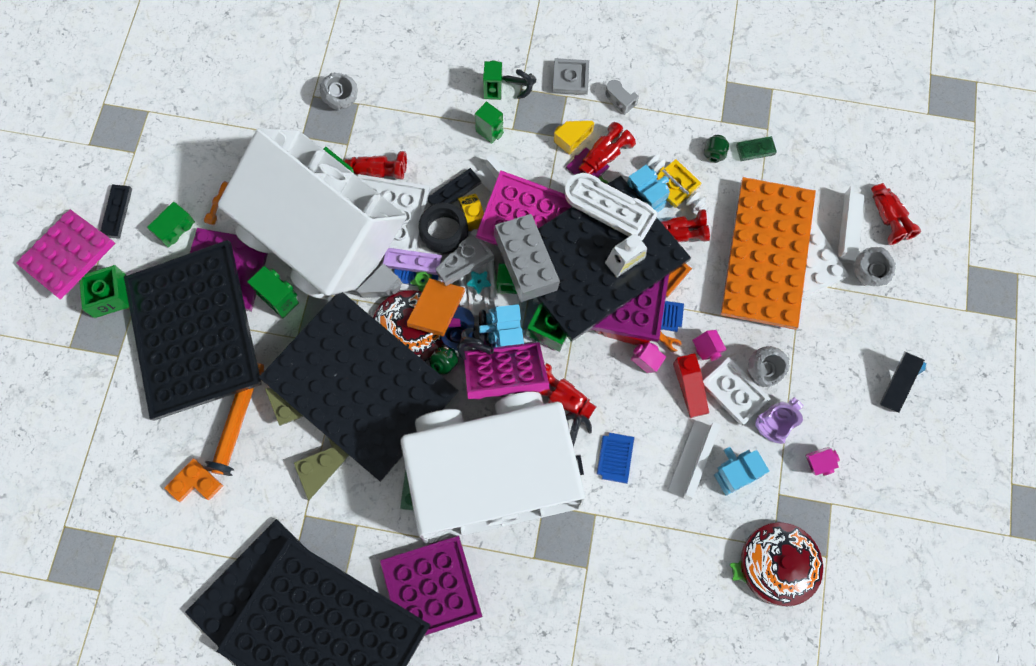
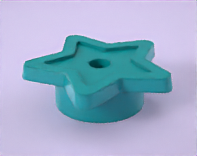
[467,271,491,294]

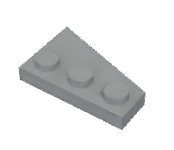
[436,229,495,286]

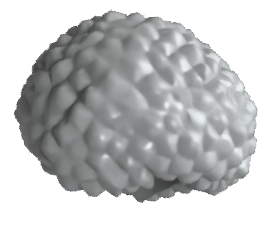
[320,72,358,110]
[853,247,896,286]
[747,346,790,388]

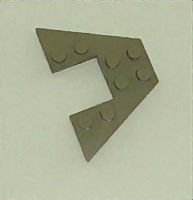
[265,388,349,501]

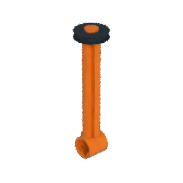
[203,363,264,476]

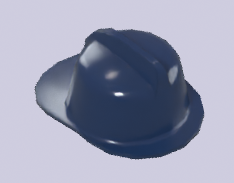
[441,307,474,351]

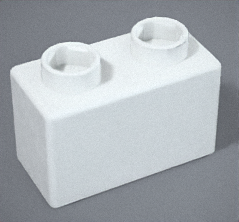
[218,128,407,299]
[401,392,585,544]

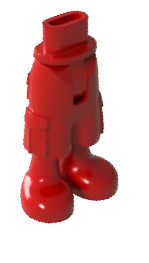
[579,122,636,175]
[344,151,407,180]
[871,183,921,245]
[660,209,710,242]
[531,363,597,419]

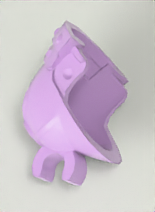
[756,397,804,444]

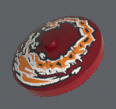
[373,290,444,361]
[741,522,823,607]

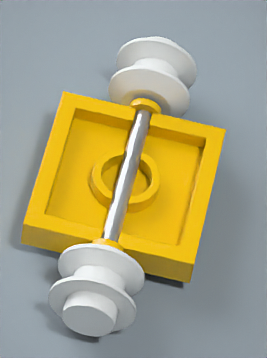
[646,154,706,212]

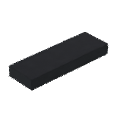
[428,168,482,206]
[100,184,132,239]
[880,351,925,413]

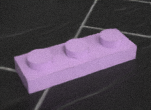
[383,248,442,275]

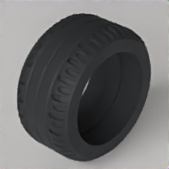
[418,202,468,254]

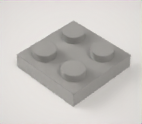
[553,58,589,95]

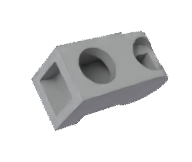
[605,80,639,115]

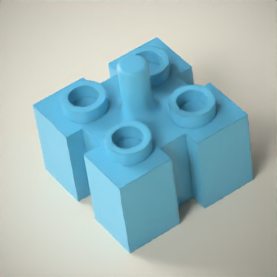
[627,165,670,212]
[478,304,524,348]
[714,447,770,496]

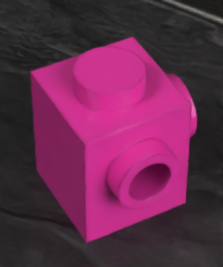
[692,330,727,361]
[631,342,666,373]
[805,447,840,476]

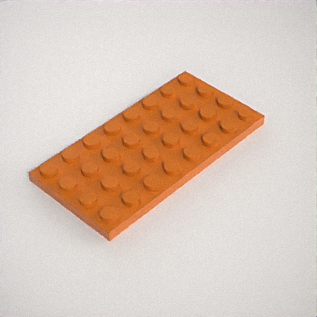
[721,177,816,330]

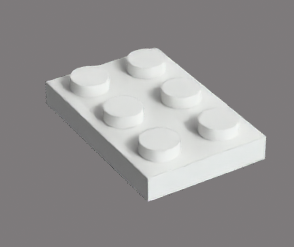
[703,357,770,426]

